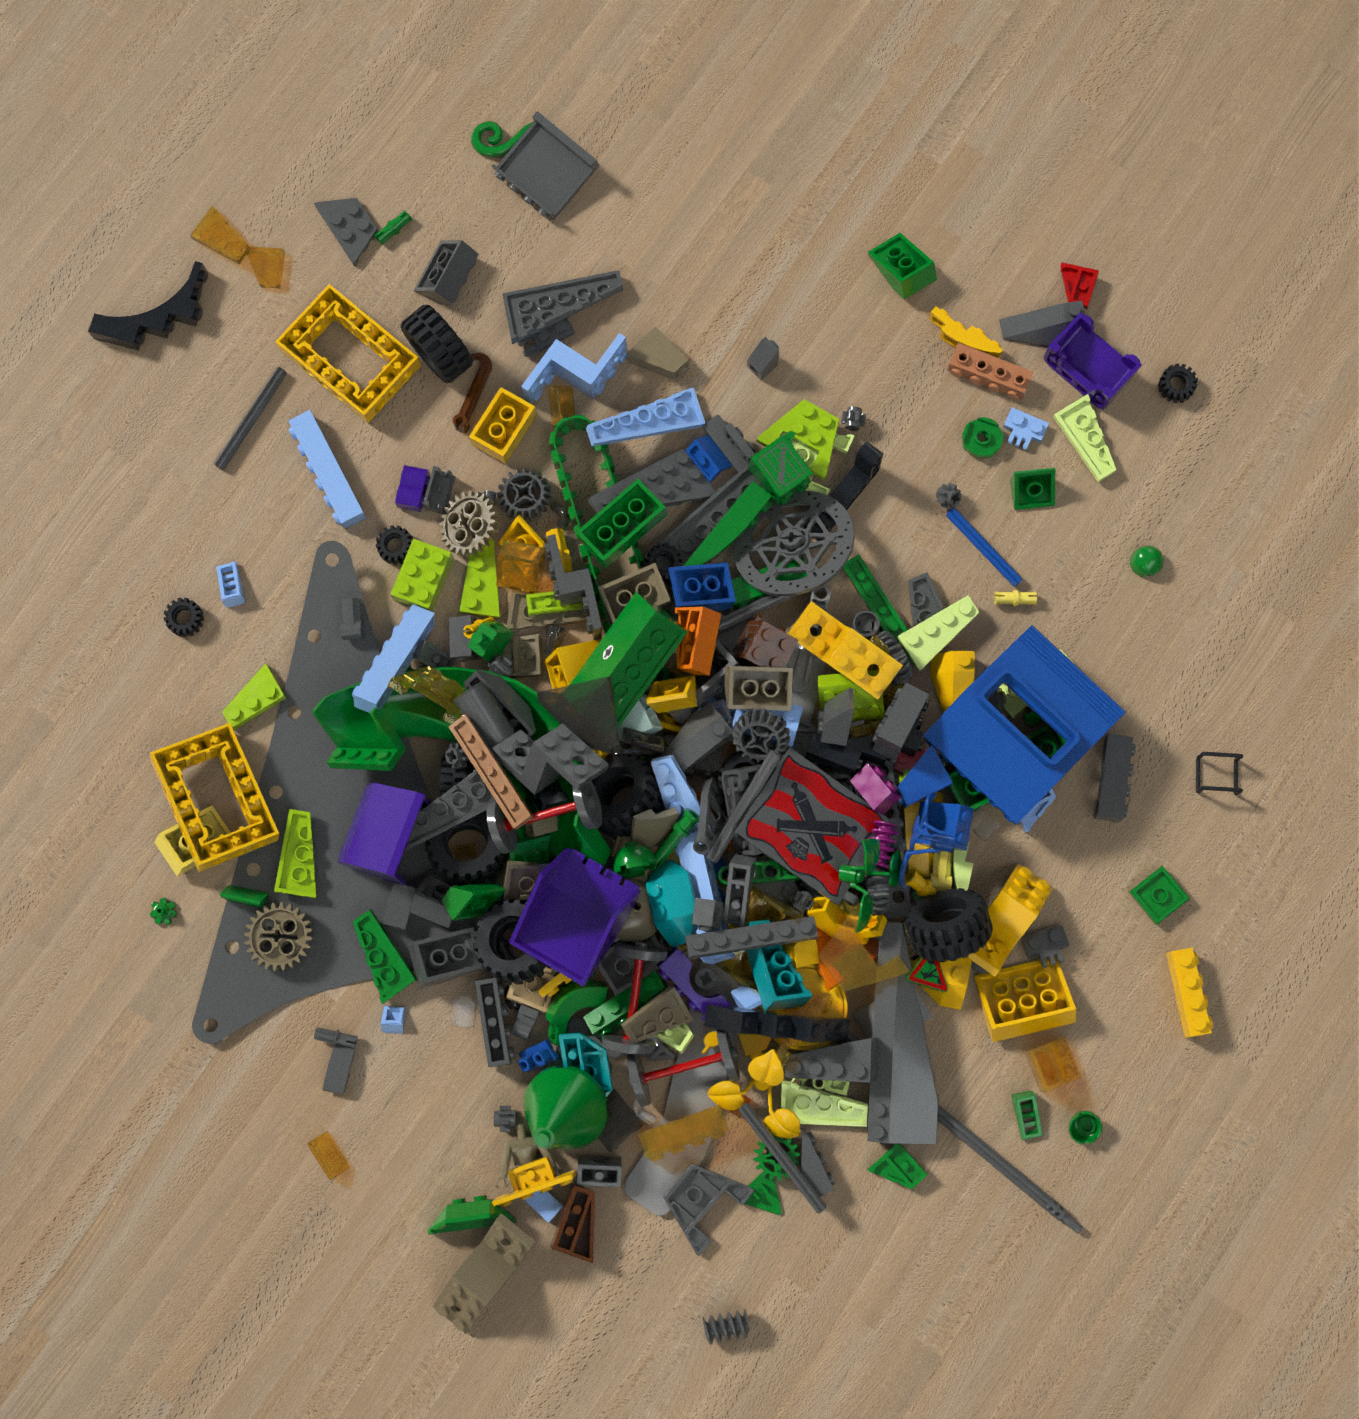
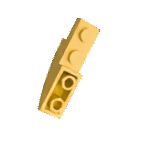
[929,306,1003,358]

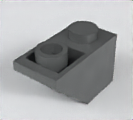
[747,337,779,380]

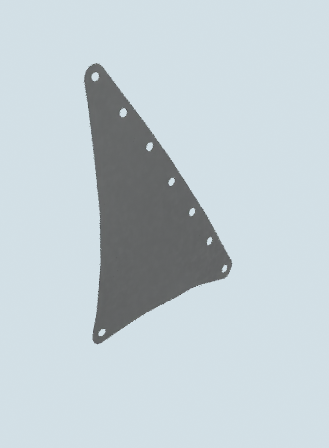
[192,541,479,1044]

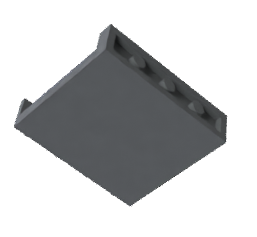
[492,111,599,220]

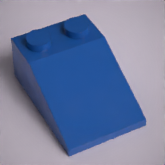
[668,563,736,611]

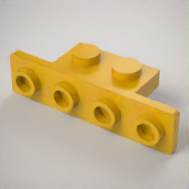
[492,1156,577,1207]

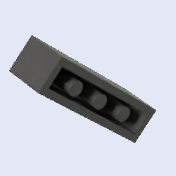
[1094,733,1136,823]

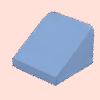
[381,1006,405,1034]

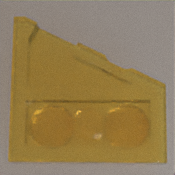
[245,246,285,289]

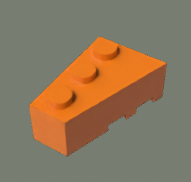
[675,607,721,675]

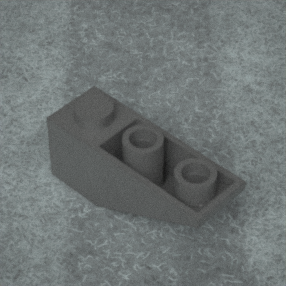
[800,1130,836,1197]

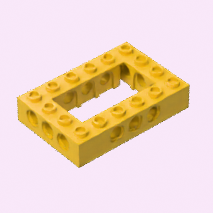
[275,284,422,423]
[150,723,279,872]

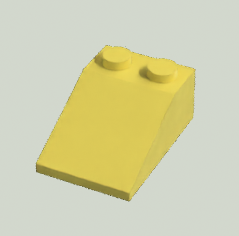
[154,805,231,877]

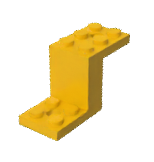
[787,601,903,700]
[968,864,1053,977]

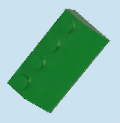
[576,479,667,569]

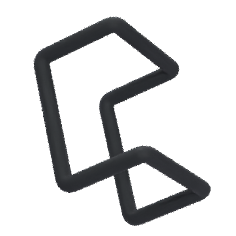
[1196,752,1243,796]

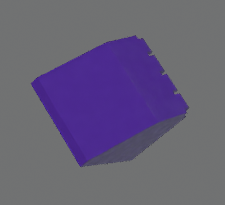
[337,783,431,886]
[509,848,641,987]

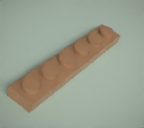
[449,714,534,830]

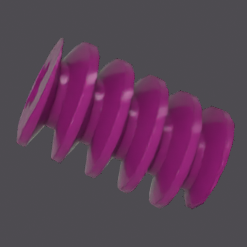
[870,820,899,868]

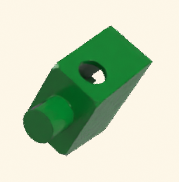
[468,622,514,662]

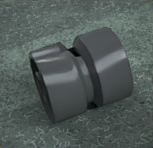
[852,610,880,641]

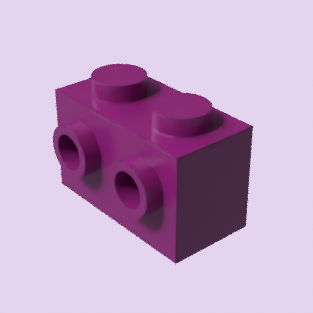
[850,763,901,815]

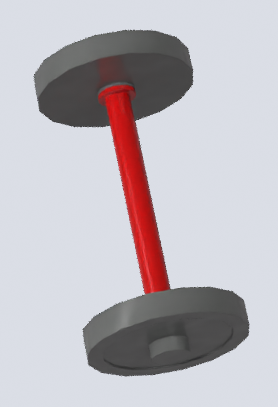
[486,781,602,854]
[601,942,668,1054]
[627,1029,740,1107]

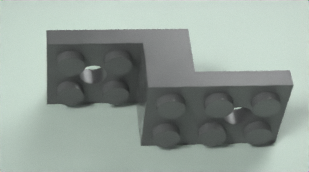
[544,534,602,640]

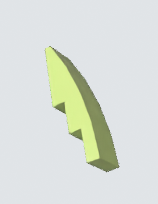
[952,842,974,891]

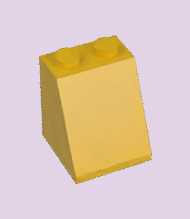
[544,639,602,698]

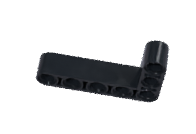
[804,441,884,541]

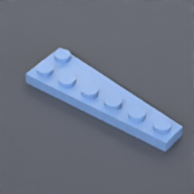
[586,388,706,447]

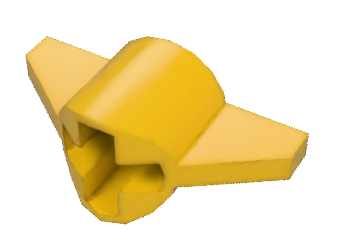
[701,1031,719,1054]

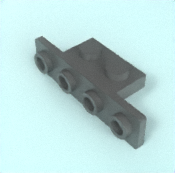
[703,415,756,472]

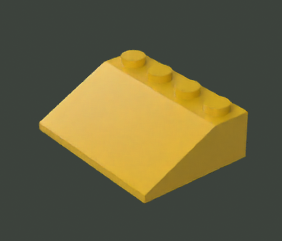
[974,956,1076,1042]

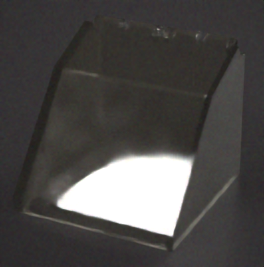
[537,677,663,755]

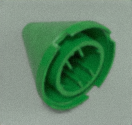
[523,1066,609,1150]

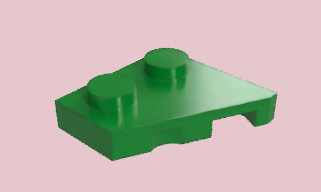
[867,1144,928,1190]

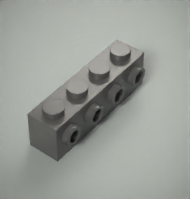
[475,978,515,1068]

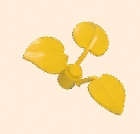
[707,1049,801,1138]

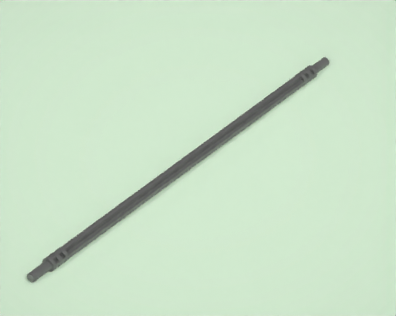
[842,1031,1083,1234]

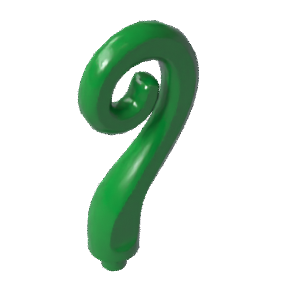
[471,121,555,157]

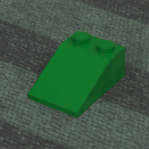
[868,233,937,300]

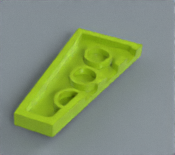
[460,536,501,619]

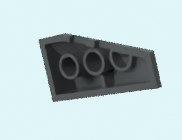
[661,703,733,773]

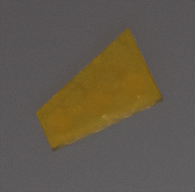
[190,206,251,264]

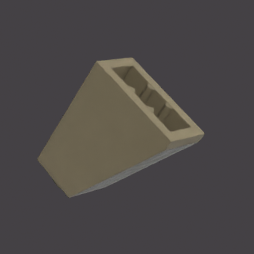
[626,327,689,380]

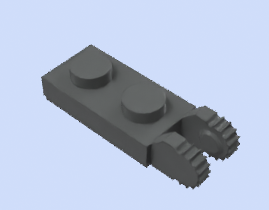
[517,318,575,357]

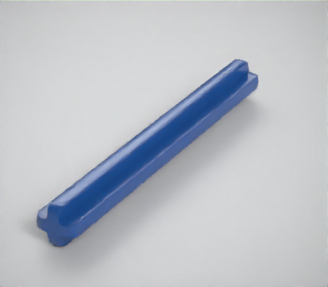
[946,508,1022,587]

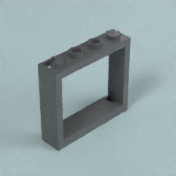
[648,639,740,725]

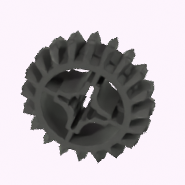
[497,467,552,521]
[870,631,913,686]
[732,708,790,763]
[857,865,890,916]

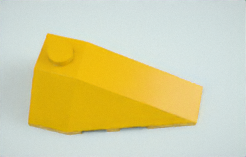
[930,651,975,713]

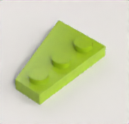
[222,663,286,731]

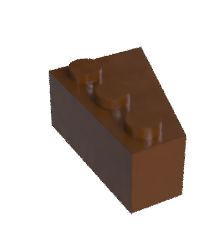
[550,1183,595,1263]

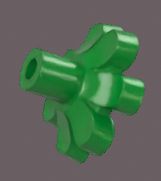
[150,898,177,925]

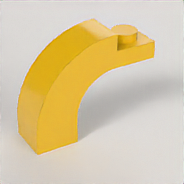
[807,896,887,945]

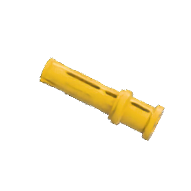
[904,868,938,897]

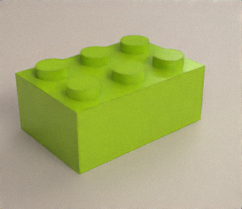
[390,539,454,612]
[818,670,885,722]

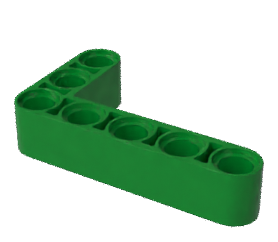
[718,861,801,887]

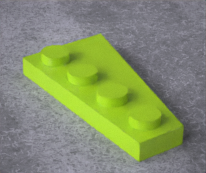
[274,809,317,899]

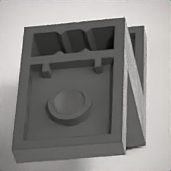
[491,724,609,795]

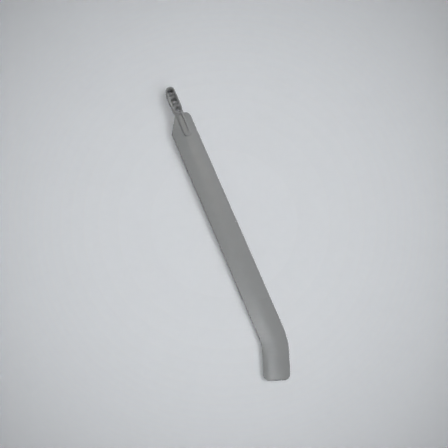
[624,584,831,1216]

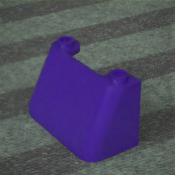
[1044,312,1142,410]

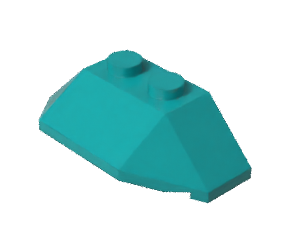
[646,859,696,948]
[559,1033,613,1097]

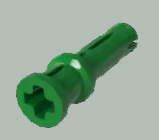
[653,808,699,867]

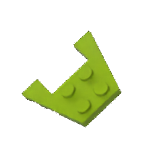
[756,399,839,480]

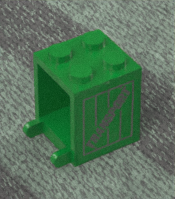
[747,431,813,506]

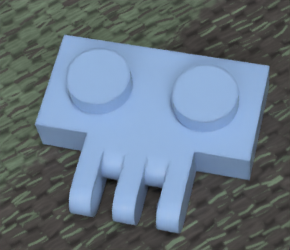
[1003,407,1049,450]

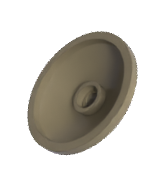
[616,878,657,942]

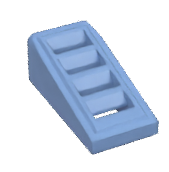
[216,561,246,608]

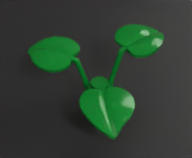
[839,838,902,933]

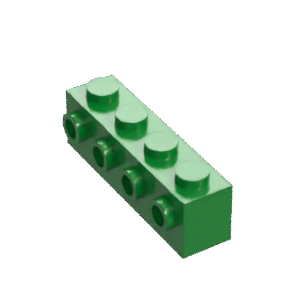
[583,971,668,1041]

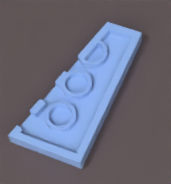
[651,755,712,834]

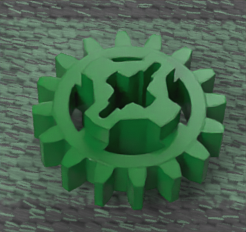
[753,1134,800,1181]

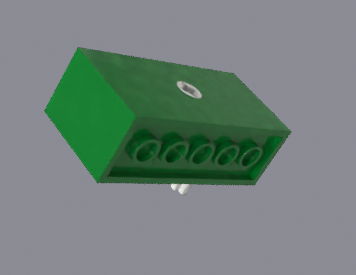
[563,592,687,735]

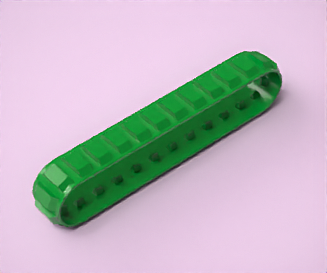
[549,415,644,634]

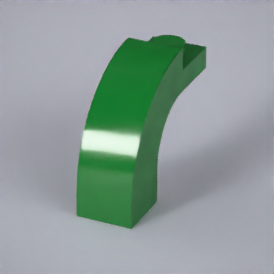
[545,980,608,1046]

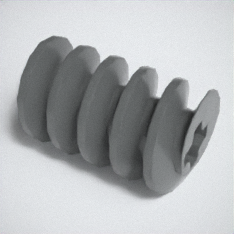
[703,1309,750,1345]

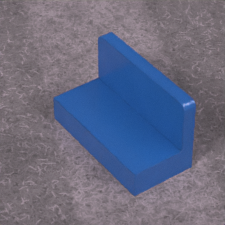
[685,435,732,482]

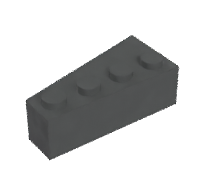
[785,1037,878,1083]

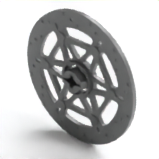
[733,491,855,596]

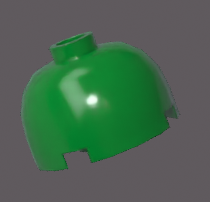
[613,841,657,878]

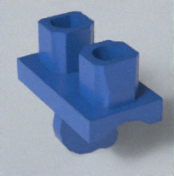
[518,1039,559,1072]

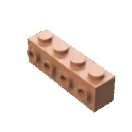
[947,343,1033,400]

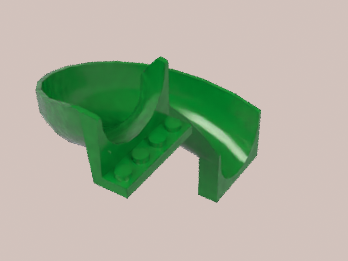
[312,667,611,866]

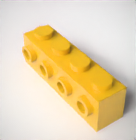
[1166,947,1213,1038]

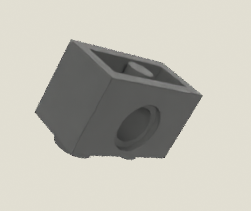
[577,1155,622,1187]

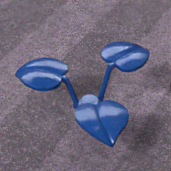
[899,792,955,889]

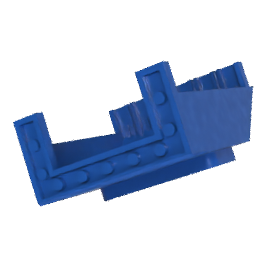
[923,625,1126,825]

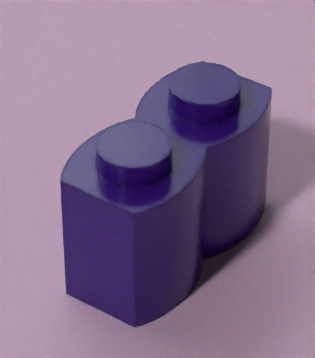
[395,465,430,512]

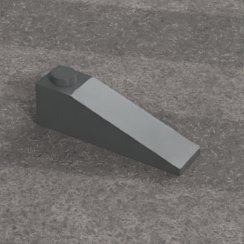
[1000,301,1085,347]

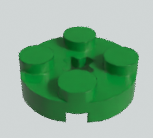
[962,417,1003,458]

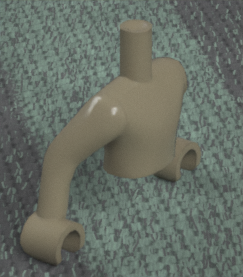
[494,1123,564,1189]

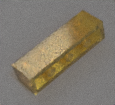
[638,1104,729,1162]

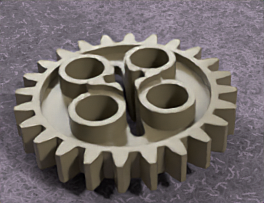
[439,491,500,557]
[244,902,314,972]

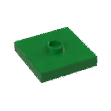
[1129,865,1190,925]

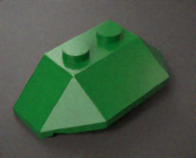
[428,1195,517,1235]

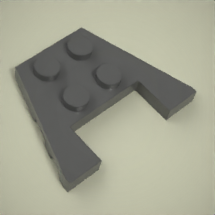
[663,1162,754,1256]

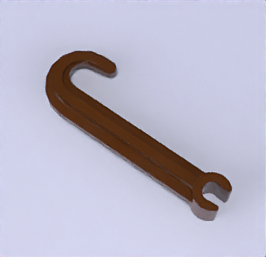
[453,352,492,433]

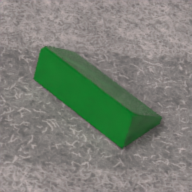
[220,885,269,909]

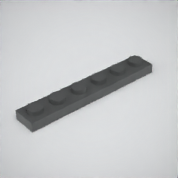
[685,916,818,959]

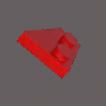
[1061,262,1099,310]

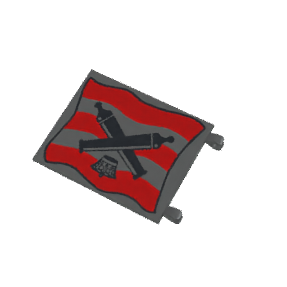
[735,747,899,906]

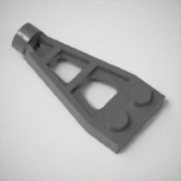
[693,777,729,855]

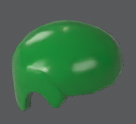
[1130,546,1164,577]
[1068,1110,1103,1145]

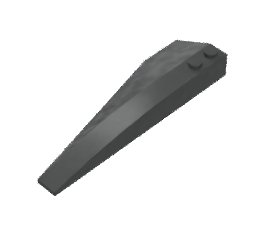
[867,922,939,1144]

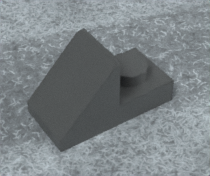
[413,640,456,668]

